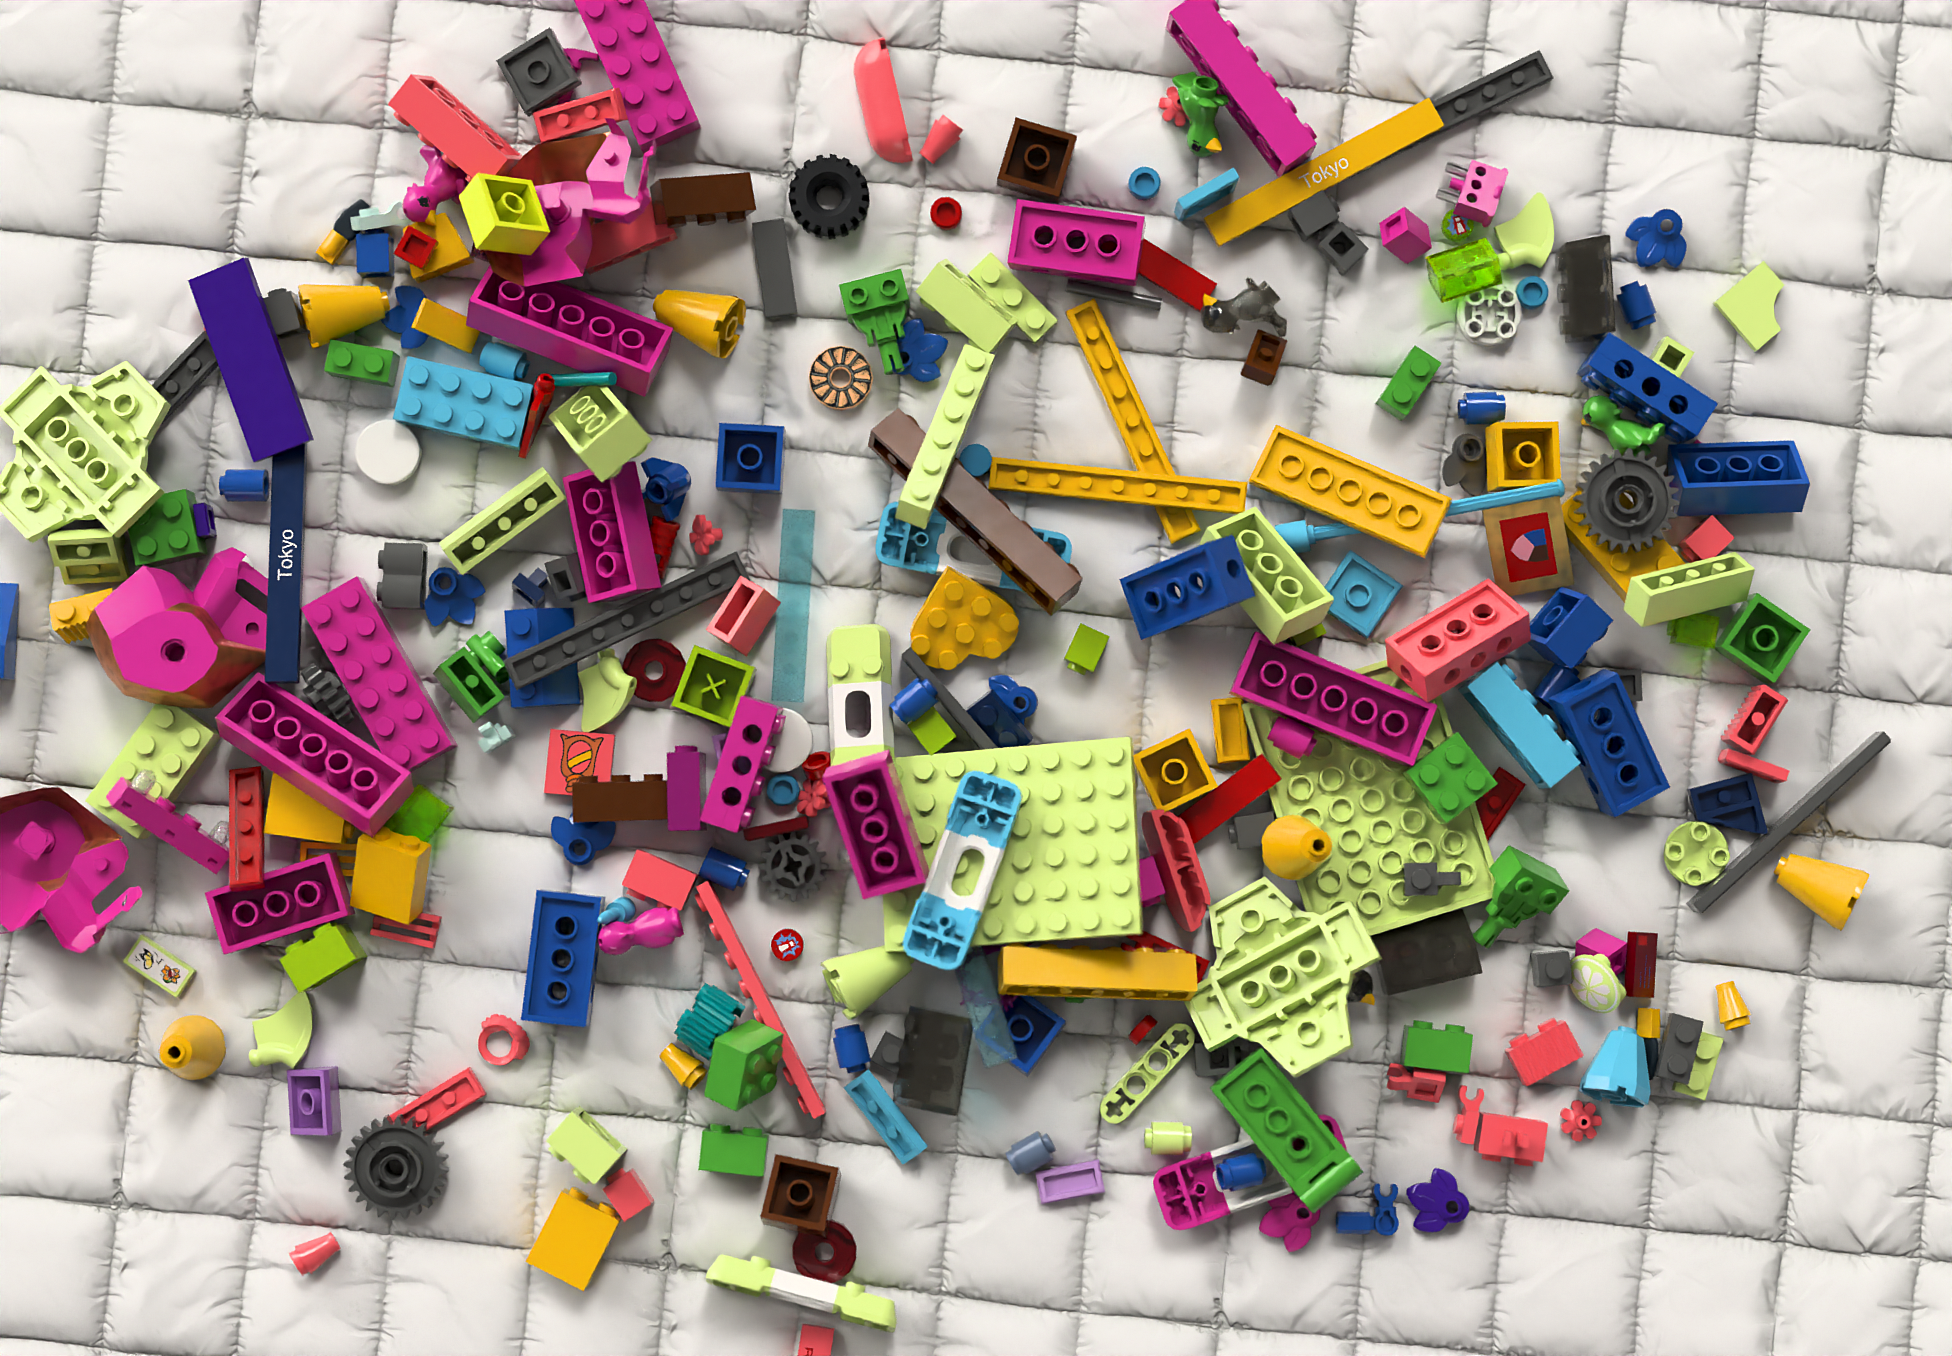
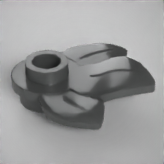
[1442,434,1487,497]

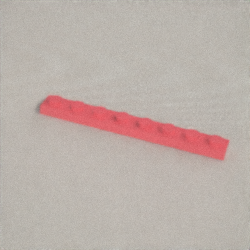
[694,881,826,1119]

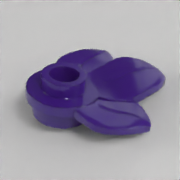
[1406,1168,1470,1232]

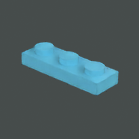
[844,1069,928,1164]

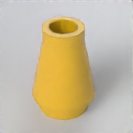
[1715,981,1751,1031]
[659,1043,708,1090]

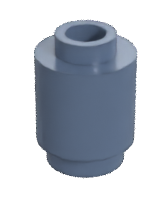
[1006,1131,1056,1175]

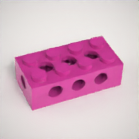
[1007,199,1146,287]
[700,695,786,833]

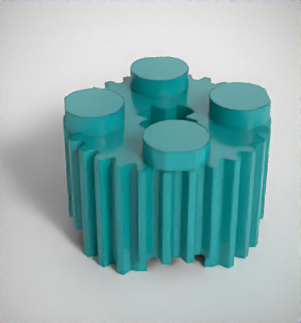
[674,983,746,1061]

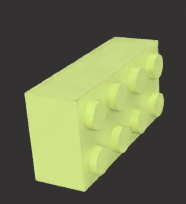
[548,385,652,482]
[1199,507,1334,645]
[85,704,221,839]

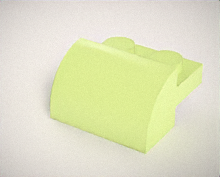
[47,527,130,585]

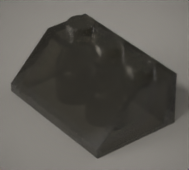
[1555,235,1616,343]
[1370,909,1483,995]
[893,1006,975,1116]

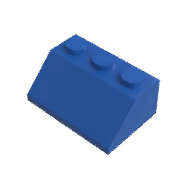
[504,608,580,709]

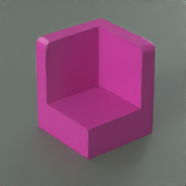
[1379,207,1432,264]
[1575,928,1627,975]

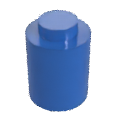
[219,469,269,502]
[1532,663,1581,711]
[698,846,750,891]

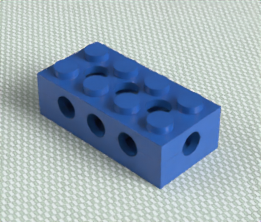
[1576,332,1718,444]
[1119,535,1255,640]
[1548,669,1670,818]
[521,889,605,1027]

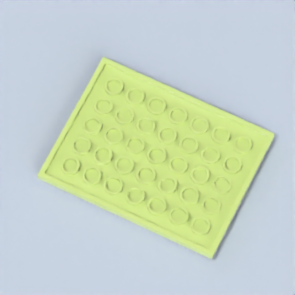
[1241,660,1496,936]
[883,737,1143,953]

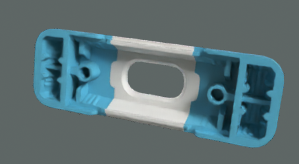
[876,502,1072,592]
[903,771,1022,970]

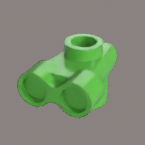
[466,631,509,684]

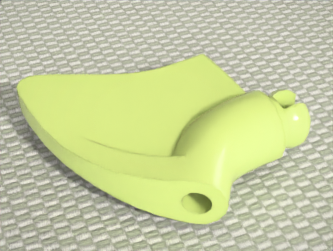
[1494,193,1554,270]
[578,648,637,733]
[249,992,313,1069]

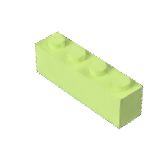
[439,466,566,575]
[1623,552,1755,627]

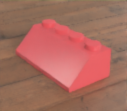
[388,74,523,183]

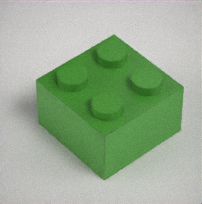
[128,489,208,568]
[1712,593,1811,684]
[1402,732,1498,824]
[704,1019,784,1111]

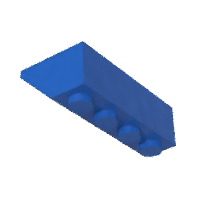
[1667,440,1810,516]

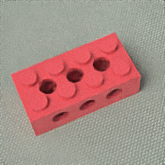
[1385,578,1531,703]

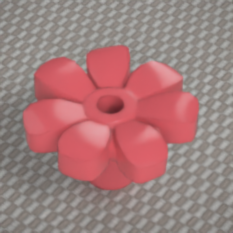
[1159,86,1190,127]
[689,514,723,555]
[797,779,831,818]
[1560,1100,1602,1142]

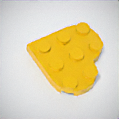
[910,565,1019,670]

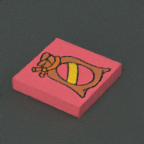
[544,729,616,796]

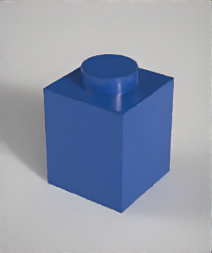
[356,229,395,278]

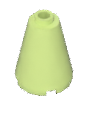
[821,945,914,1020]

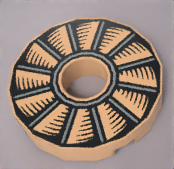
[809,346,873,411]

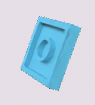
[1174,168,1239,221]
[1324,550,1403,639]

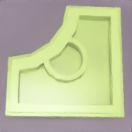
[1713,261,1784,352]

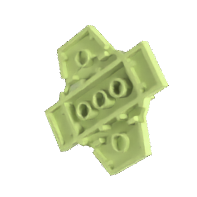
[0,361,171,543]
[1184,877,1382,1078]

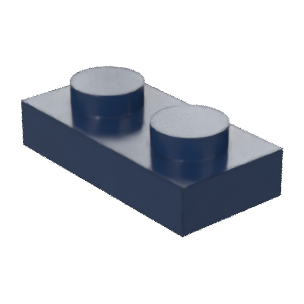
[966,689,1033,748]

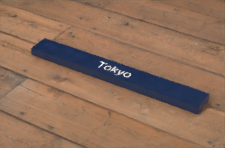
[265,443,307,684]

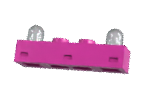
[106,769,229,875]

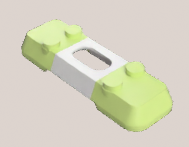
[826,624,896,768]
[705,1255,897,1332]

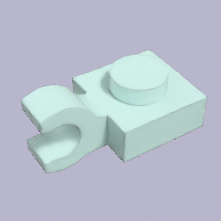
[350,201,411,231]
[478,722,516,753]

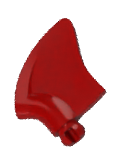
[518,373,555,459]

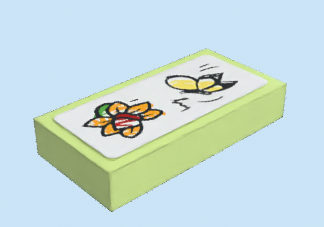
[123,934,197,998]

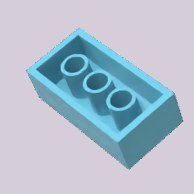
[393,356,534,451]
[1458,662,1580,789]

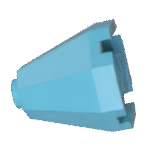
[1579,1026,1651,1108]

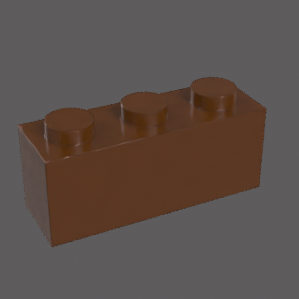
[650,172,756,228]
[572,774,668,822]

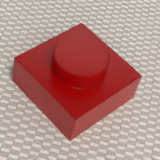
[393,226,439,271]

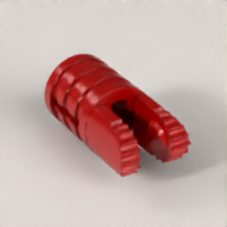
[650,516,681,579]

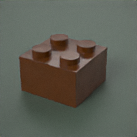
[997,117,1077,204]
[760,1154,842,1238]

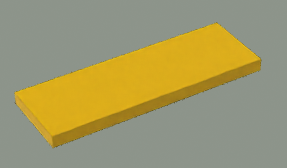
[1249,425,1452,559]

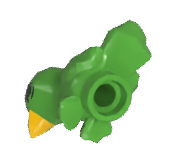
[1172,72,1229,158]
[1581,395,1666,459]

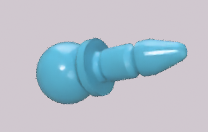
[597,897,636,924]

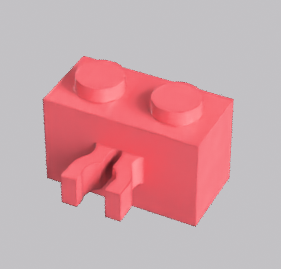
[1474,1112,1548,1166]

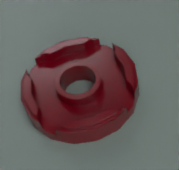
[622,638,686,702]
[792,1219,857,1283]

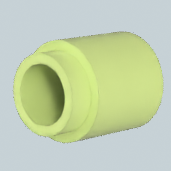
[1144,1122,1192,1155]

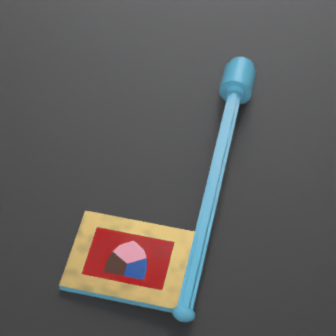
[1275,479,1575,596]

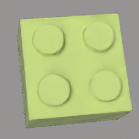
[546,1106,627,1185]

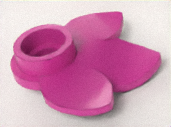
[1259,1193,1321,1252]

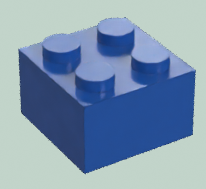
[715,423,786,495]
[1527,587,1613,669]
[974,995,1066,1077]

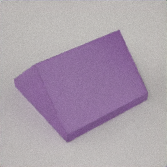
[287,1066,342,1135]

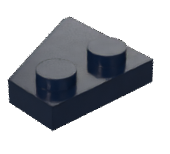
[1687,773,1768,834]

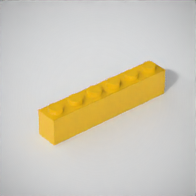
[997,943,1198,1001]

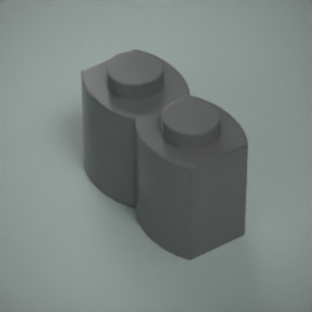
[376,542,428,610]

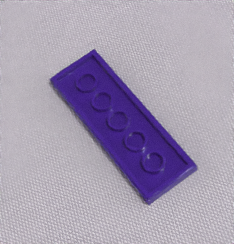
[188,257,314,462]

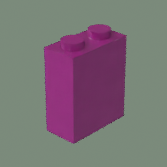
[667,746,707,831]

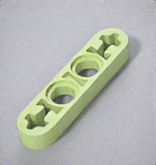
[1099,1022,1195,1124]

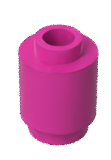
[1267,716,1318,760]

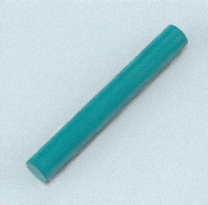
[536,372,617,387]

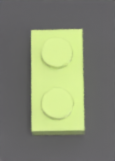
[1672,1031,1724,1100]

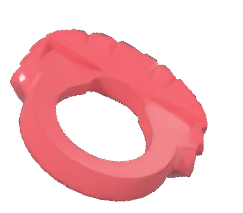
[478,1014,530,1065]

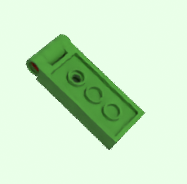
[1210,1046,1363,1214]

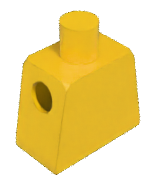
[403,212,475,284]

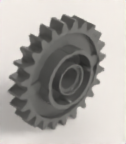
[1573,448,1680,554]
[343,1114,450,1220]

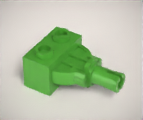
[839,269,911,375]
[1473,845,1569,949]

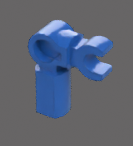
[1336,1184,1399,1236]

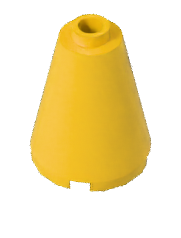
[298,284,390,349]
[653,289,746,359]
[1261,815,1332,880]
[1774,853,1870,931]
[159,1015,226,1080]

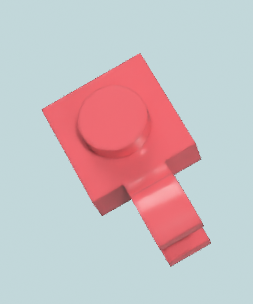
[1386,1063,1446,1103]
[1453,1085,1484,1145]

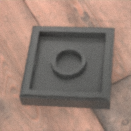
[496,27,582,116]

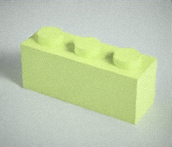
[915,259,1019,353]

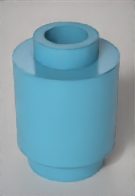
[479,342,530,381]

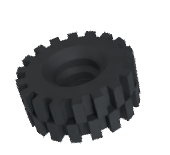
[788,154,870,239]

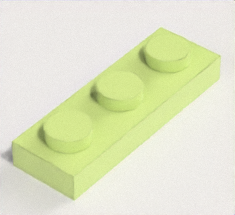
[968,252,1058,344]

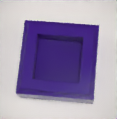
[193,503,217,539]

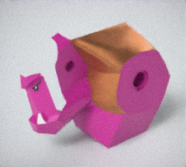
[485,118,657,287]
[86,547,268,709]
[0,787,142,953]

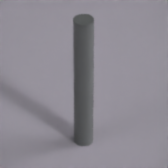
[1066,279,1162,311]

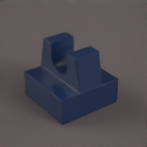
[512,568,548,608]

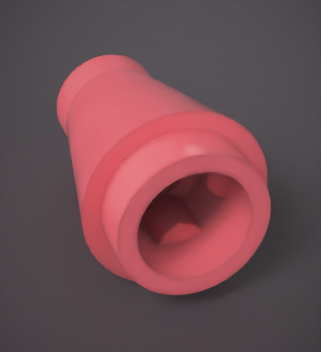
[919,115,963,164]
[289,1232,341,1276]

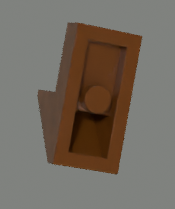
[1240,329,1288,386]

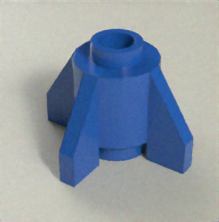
[641,457,691,522]

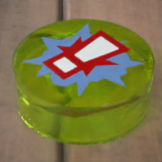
[1441,209,1474,242]

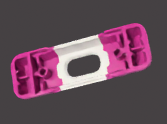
[1153,1114,1348,1231]

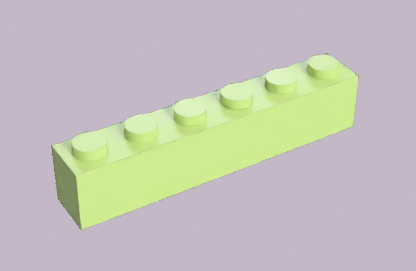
[895,344,995,529]

